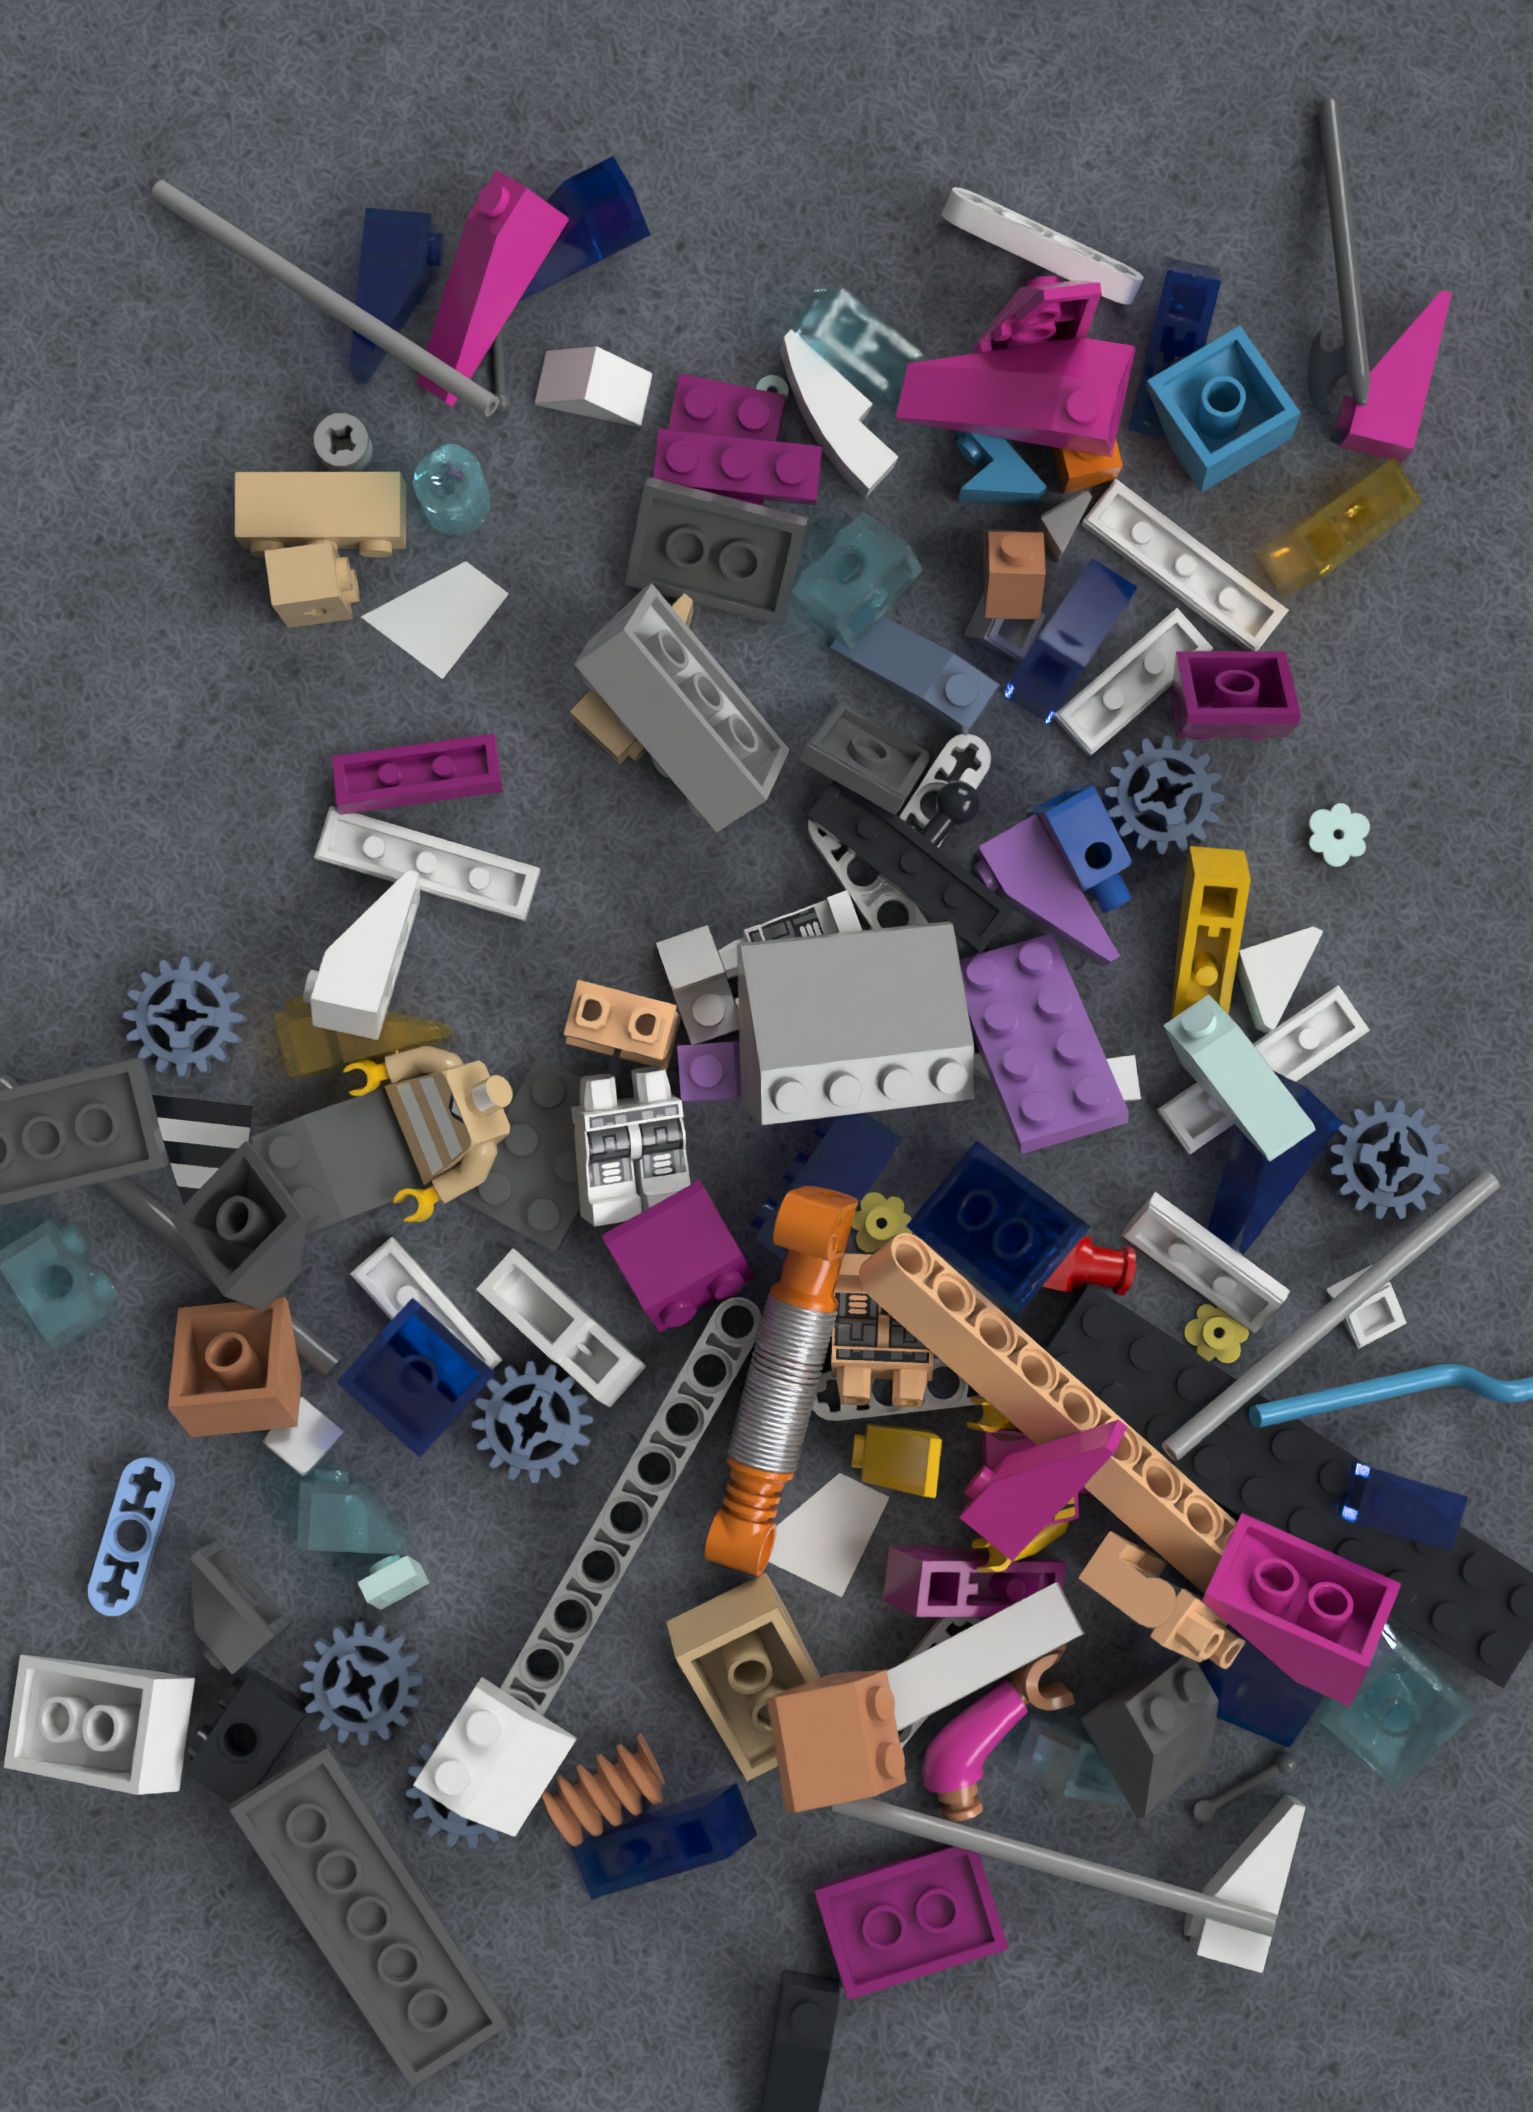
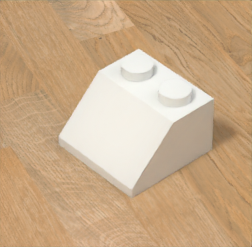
[413,1677,577,1837]

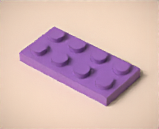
[959,933,1129,1154]

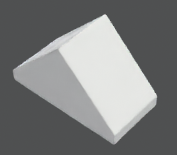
[535,346,652,428]
[1236,926,1323,1034]

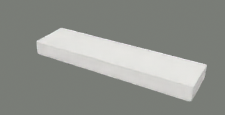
[1081,479,1289,651]
[314,806,541,922]
[1157,985,1370,1155]
[887,1582,1084,1731]

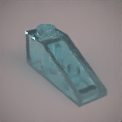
[788,288,936,431]

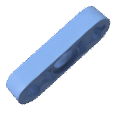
[88,1456,175,1616]

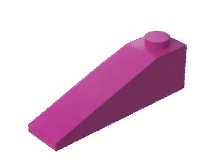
[417,169,569,407]
[972,276,1102,354]
[896,337,1135,457]

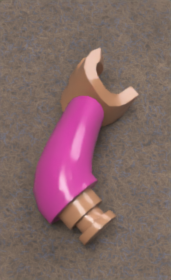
[921,1644,1075,1822]

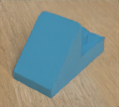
[954,430,1047,506]

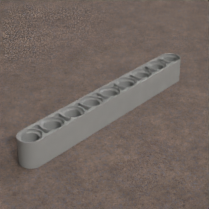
[500,1296,762,1716]

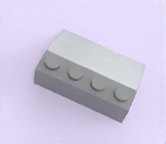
[737,921,974,1125]

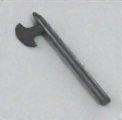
[1308,99,1371,414]

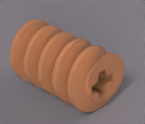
[542,1733,665,1847]

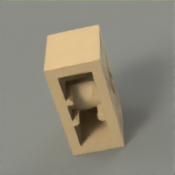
[264,541,360,628]

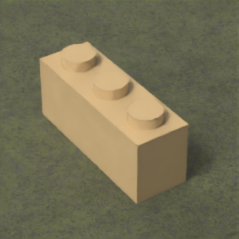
[235,472,406,558]

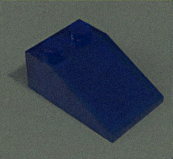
[906,1140,1091,1316]

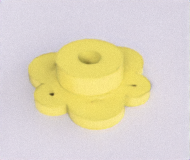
[852,1192,914,1252]
[1184,1304,1249,1363]

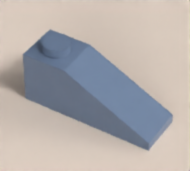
[829,603,1000,736]

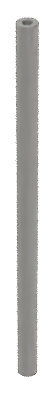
[151,180,499,417]
[1162,1171,1500,1461]
[831,1798,1277,1937]

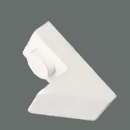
[656,925,739,1045]

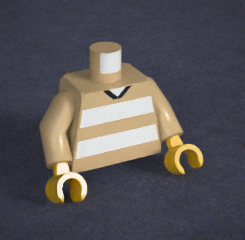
[343,1046,513,1222]

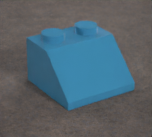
[1146,325,1301,493]

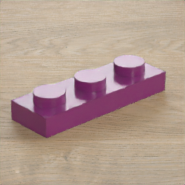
[653,429,822,506]
[332,733,503,815]

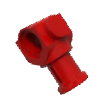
[1018,1219,1136,1296]

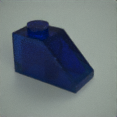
[1341,1462,1468,1551]

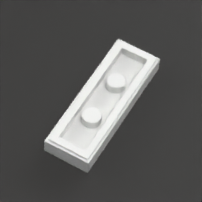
[1053,608,1213,757]
[1121,1192,1290,1333]
[350,1237,503,1398]

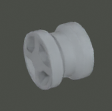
[314,413,373,472]

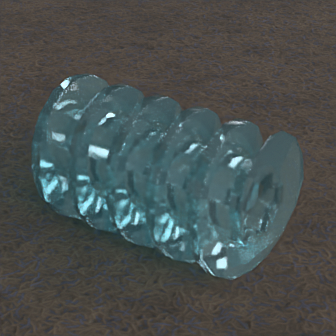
[413,443,491,536]

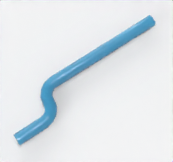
[1249,1364,1533,1428]

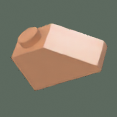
[982,529,1046,619]

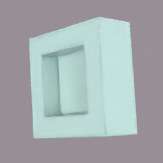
[358,1555,429,1610]

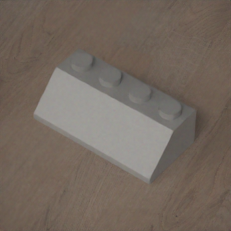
[574,583,790,833]

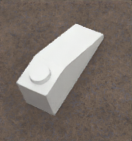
[303,870,420,1040]
[1184,1794,1305,1973]

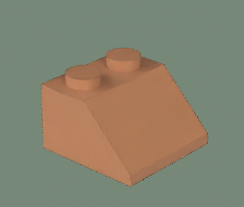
[168,1297,302,1437]
[766,1670,906,1813]

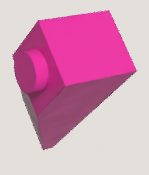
[1335,290,1452,463]
[959,1419,1127,1561]

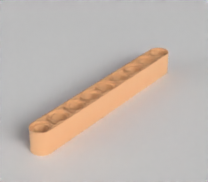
[859,1233,1237,1593]

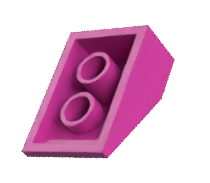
[1202,1513,1401,1706]

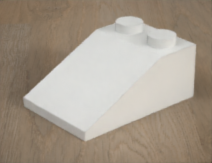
[4,1655,195,1795]

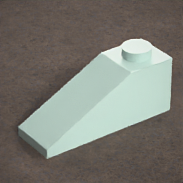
[1163,994,1316,1162]

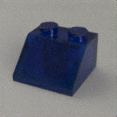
[336,1297,496,1458]
[1200,1623,1324,1748]

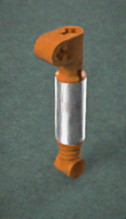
[704,1186,858,1577]

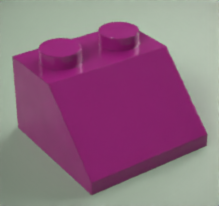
[1171,651,1301,740]
[601,1180,756,1333]

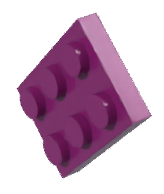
[668,374,786,506]
[814,1844,1009,2000]

